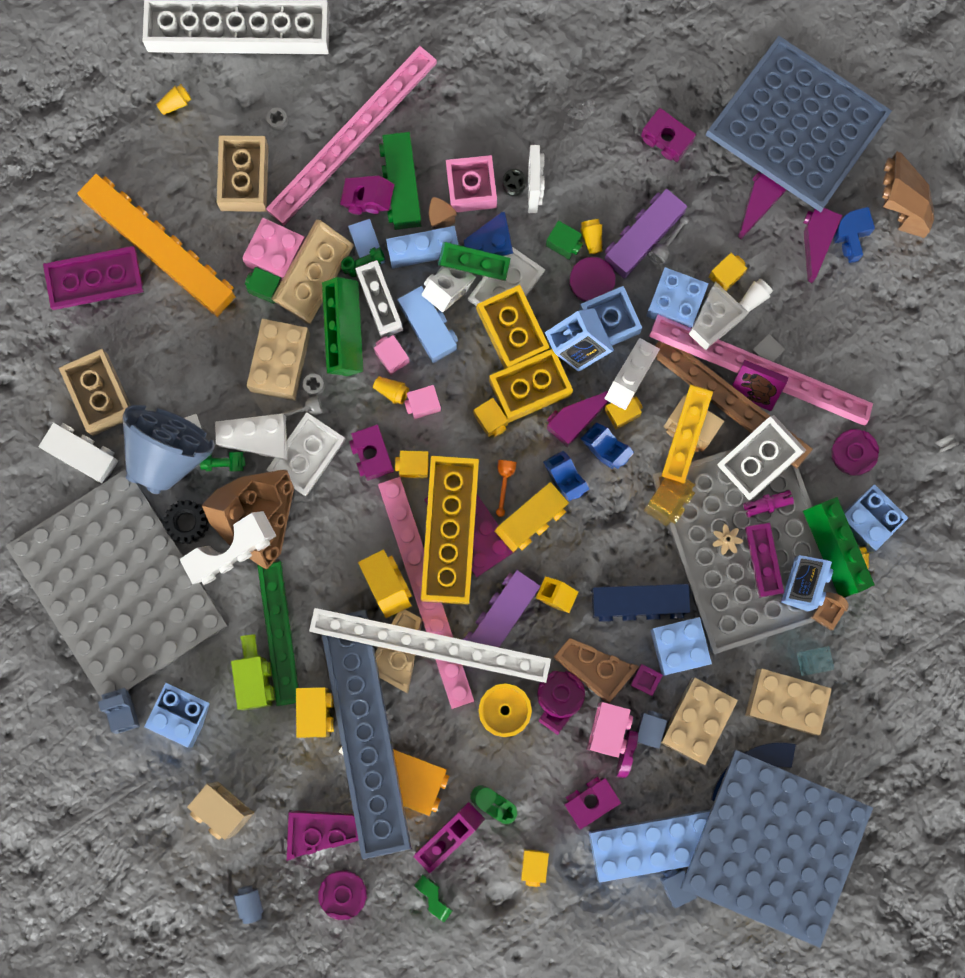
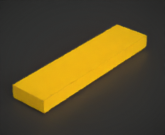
[662,384,713,483]

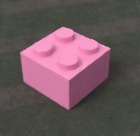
[446,155,497,212]
[242,218,305,279]
[587,702,633,758]

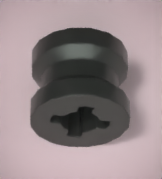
[502,169,526,197]

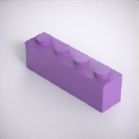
[605,189,687,279]
[464,570,540,647]

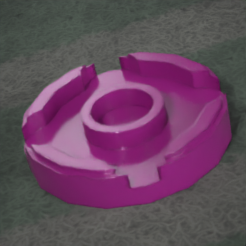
[570,257,615,302]
[831,429,879,476]
[537,671,585,718]
[616,730,638,778]
[318,870,367,920]

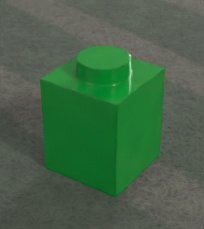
[546,220,583,260]
[245,267,282,304]

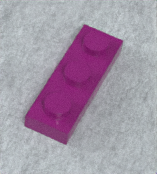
[745,523,784,598]

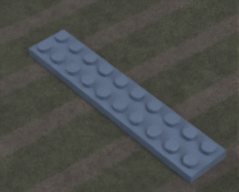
[322,610,412,859]

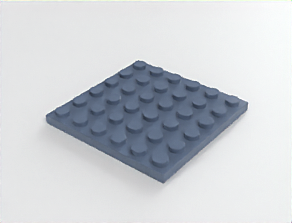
[706,36,892,212]
[680,750,873,948]

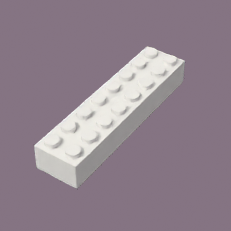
[143,0,330,54]

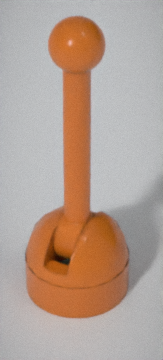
[496,460,517,517]

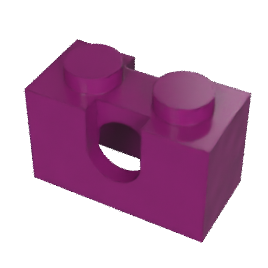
[641,108,696,163]
[340,176,394,215]
[349,424,394,481]
[563,776,621,830]

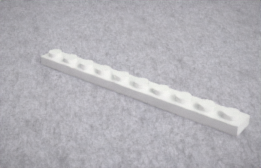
[309,608,551,683]

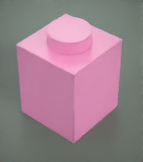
[374,335,410,375]
[404,385,441,419]

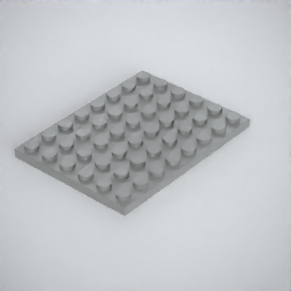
[652,448,849,655]
[6,469,228,699]

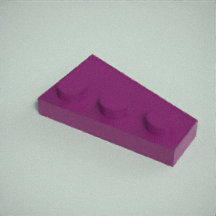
[287,810,359,861]

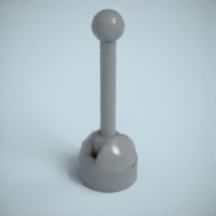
[649,216,689,264]
[269,395,323,417]

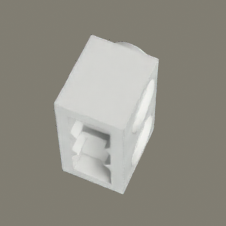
[422,266,476,312]

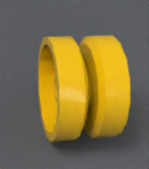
[478,683,532,737]

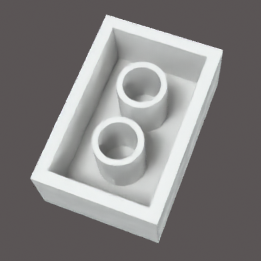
[717,415,806,500]

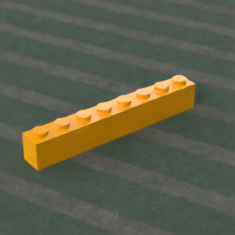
[77,174,236,317]

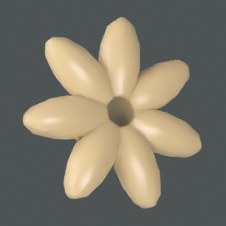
[712,524,743,555]

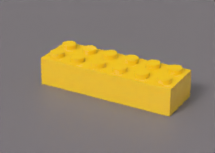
[421,456,479,605]

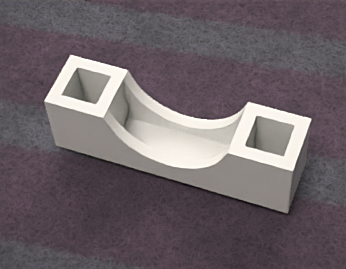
[180,511,276,585]

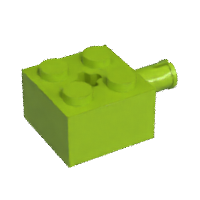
[231,634,276,710]

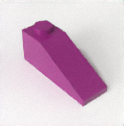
[738,171,787,239]
[803,208,842,283]
[547,391,609,447]
[413,802,485,874]

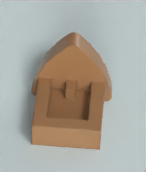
[429,197,456,230]
[811,592,849,631]

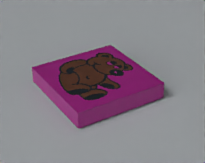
[731,360,789,411]

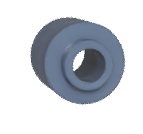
[234,885,263,924]

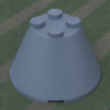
[123,405,215,494]

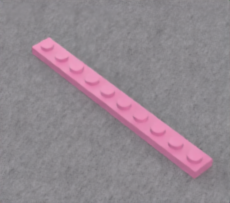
[266,46,437,226]
[649,314,873,426]
[378,477,474,709]

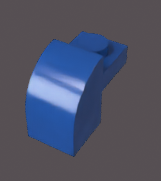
[834,207,875,263]
[580,422,634,469]
[543,451,590,501]

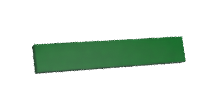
[257,561,299,706]

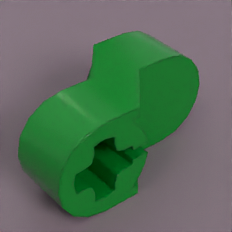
[470,785,517,824]
[414,874,453,922]

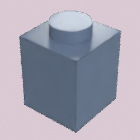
[636,710,667,748]
[660,869,697,908]

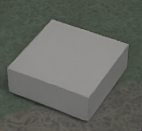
[752,334,785,362]

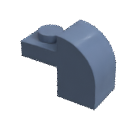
[98,688,140,734]

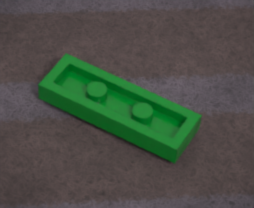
[438,242,511,281]

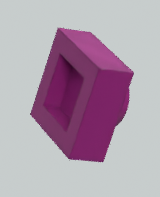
[630,664,663,696]
[539,711,572,735]

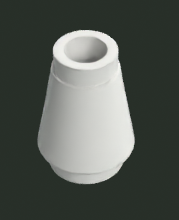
[739,279,773,313]

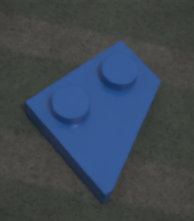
[464,212,514,256]

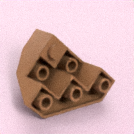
[882,151,934,238]
[202,470,294,569]

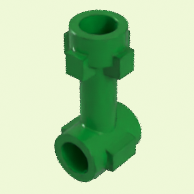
[341,247,385,277]
[200,452,246,472]

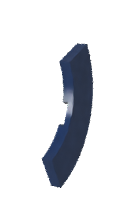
[711,743,796,801]

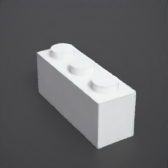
[355,260,403,338]
[605,338,660,410]
[38,423,118,484]

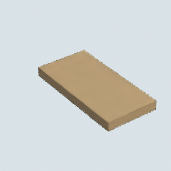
[271,220,354,324]

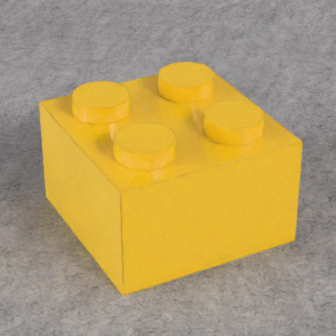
[358,549,412,618]
[296,687,334,738]

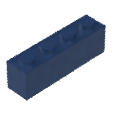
[592,584,690,622]

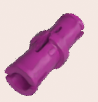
[743,490,794,518]

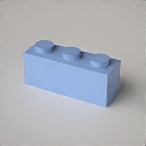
[386,226,458,269]
[398,286,458,363]

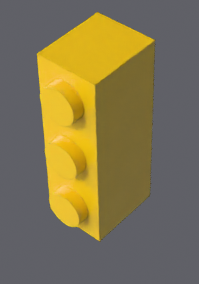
[494,482,569,552]

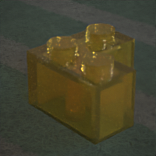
[643,478,695,527]

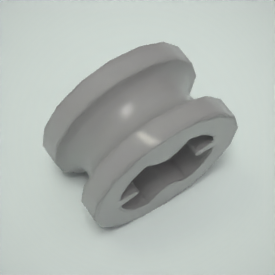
[266,107,288,130]
[303,373,325,396]
[935,434,960,453]

